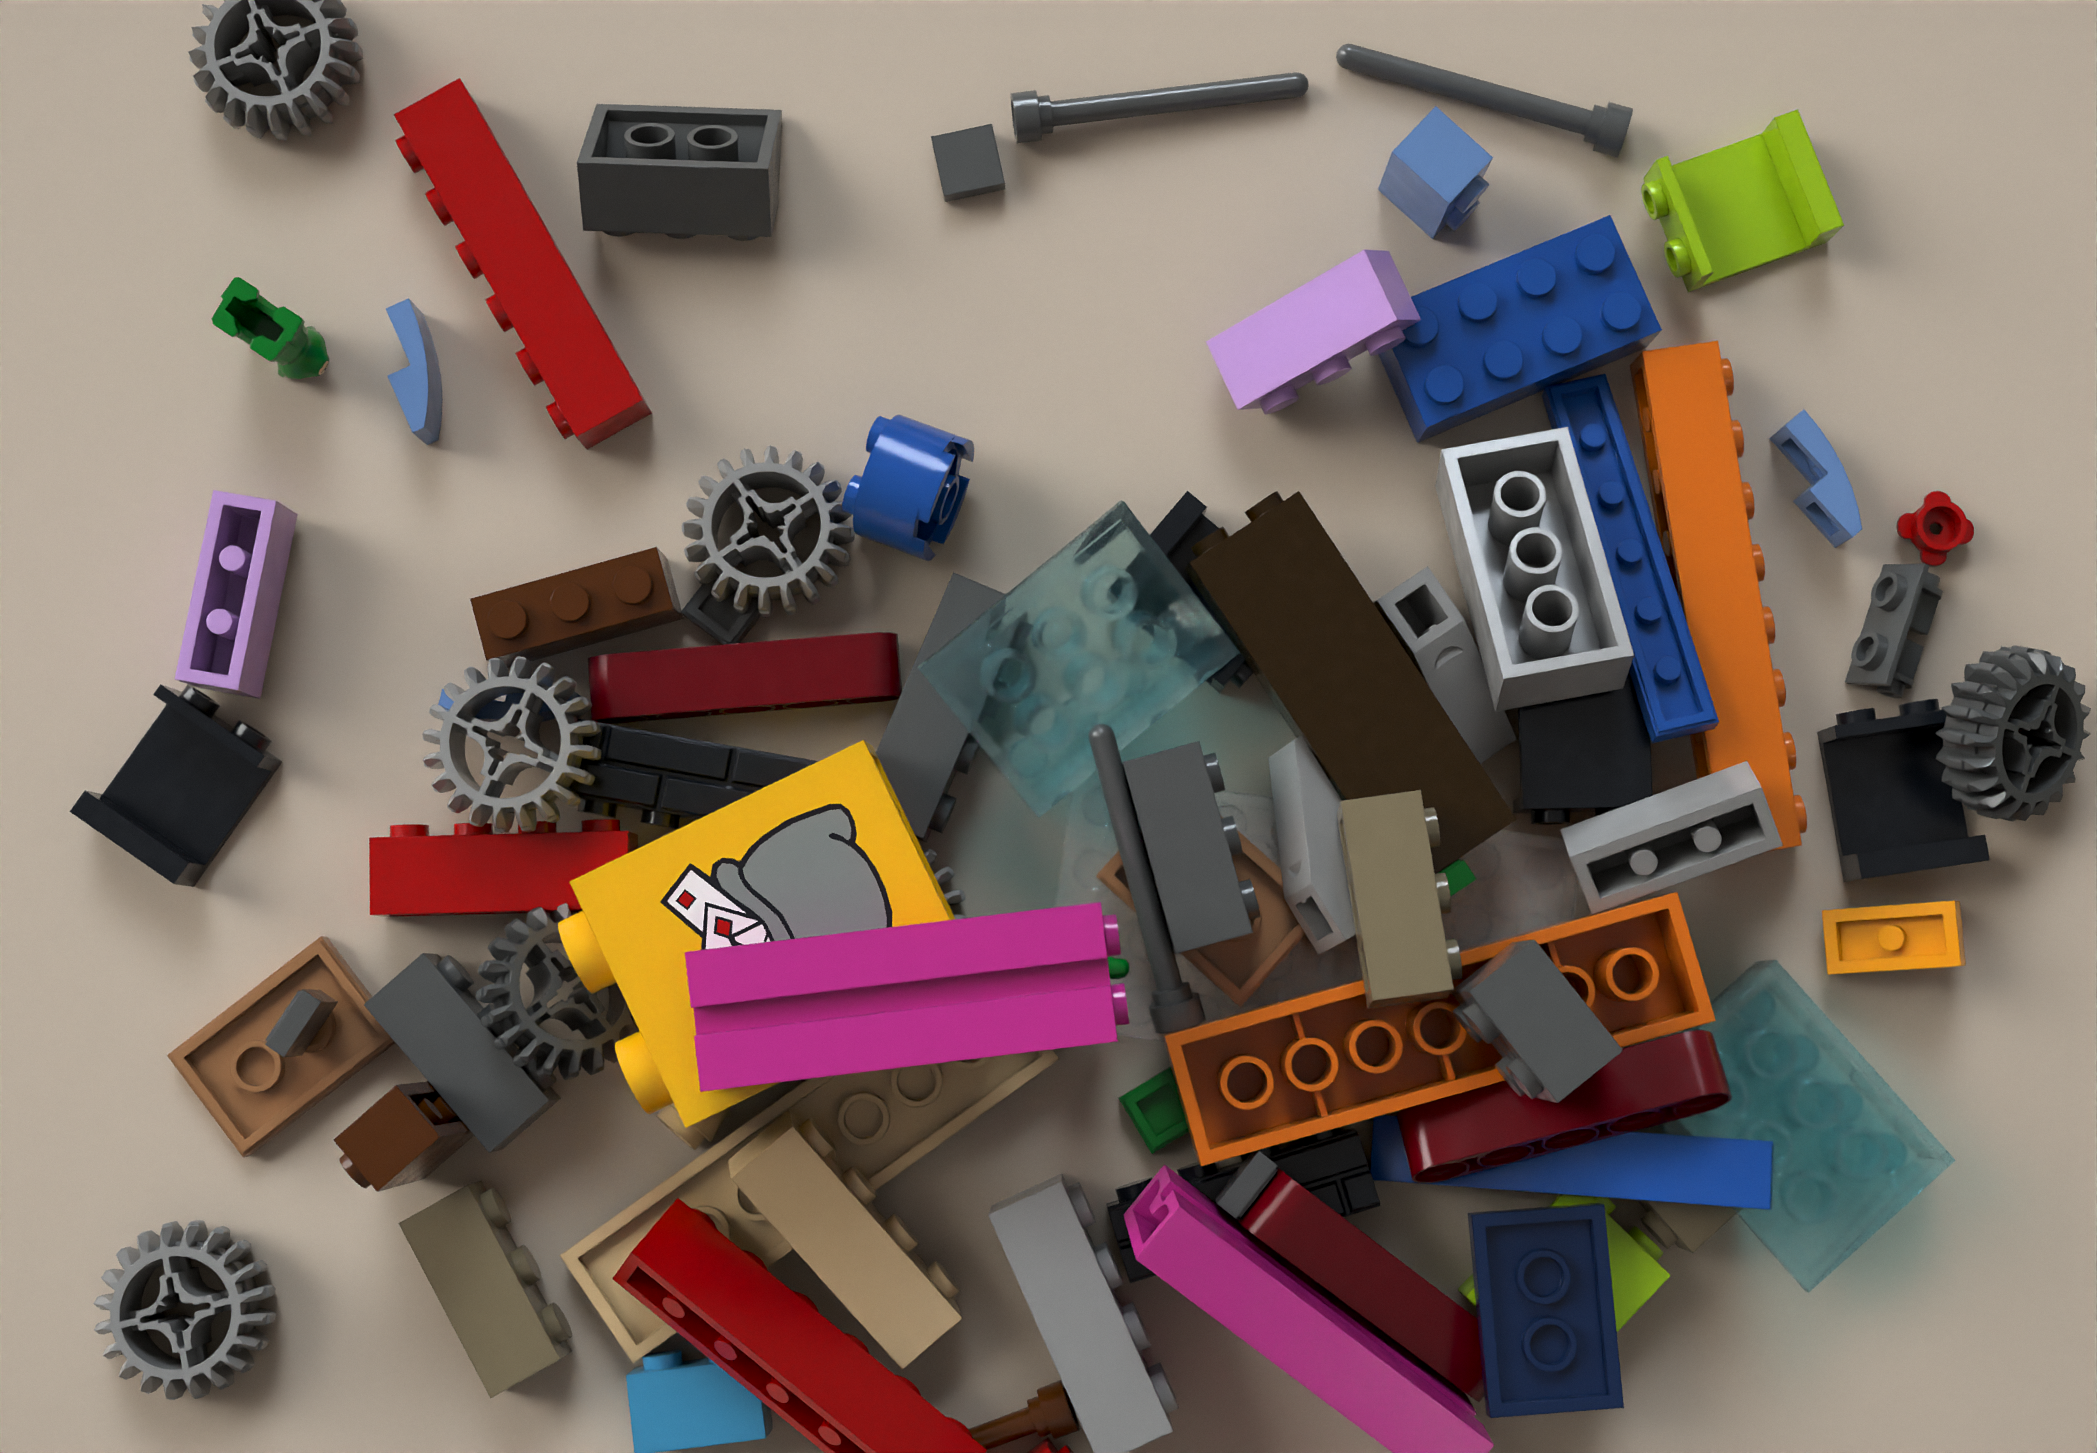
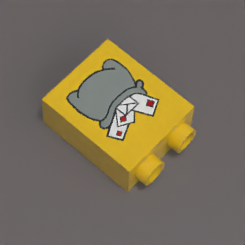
[558,740,956,1128]

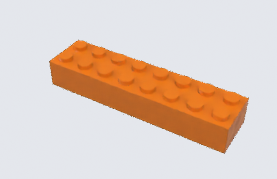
[1162,892,1716,1166]

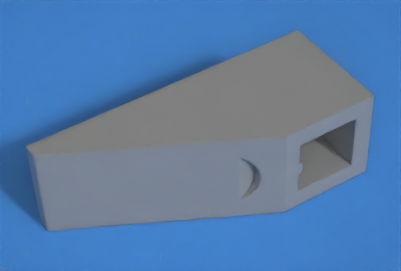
[1374,566,1517,764]
[1268,735,1356,955]

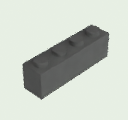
[876,572,1031,842]

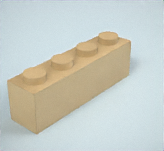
[728,1109,962,1369]

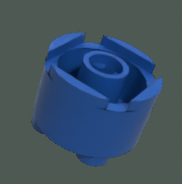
[842,415,974,561]

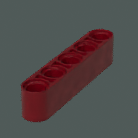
[588,632,902,724]
[1397,1030,1732,1183]
[1239,1168,1484,1403]

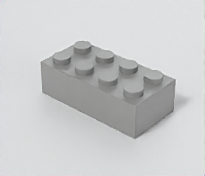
[1435,427,1634,712]
[988,1174,1179,1453]

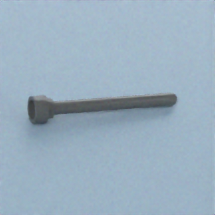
[1336,44,1633,158]
[1010,72,1309,144]
[1088,724,1206,1034]

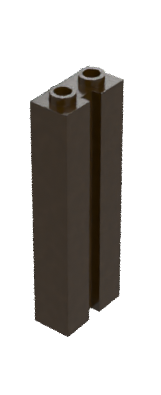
[1185,491,1517,874]

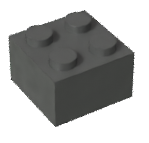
[1451,940,1623,1103]

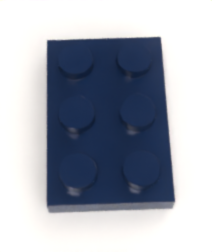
[1468,1203,1624,1418]

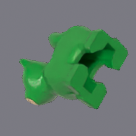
[211,277,330,379]

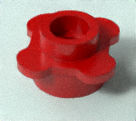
[1896,491,1974,567]

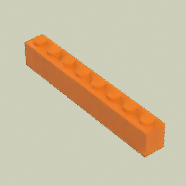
[1630,341,1807,852]

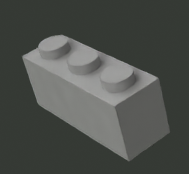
[1560,761,1783,914]

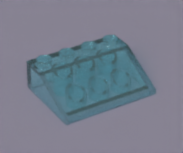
[917,500,1240,818]
[1658,960,1956,1293]

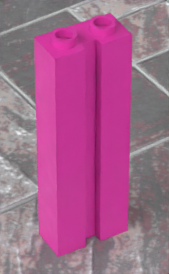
[685,902,1129,1092]
[1123,1164,1494,1453]

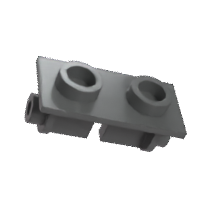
[1845,563,1943,699]

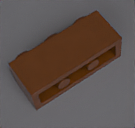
[470,547,684,668]
[334,1081,475,1192]

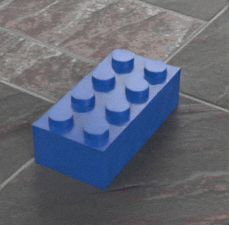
[1378,215,1662,443]

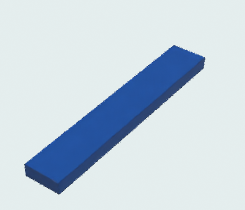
[1542,374,1719,743]
[1370,1115,1774,1210]

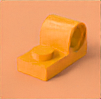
[1822,901,1966,975]

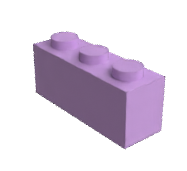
[1206,249,1421,415]
[175,490,298,699]

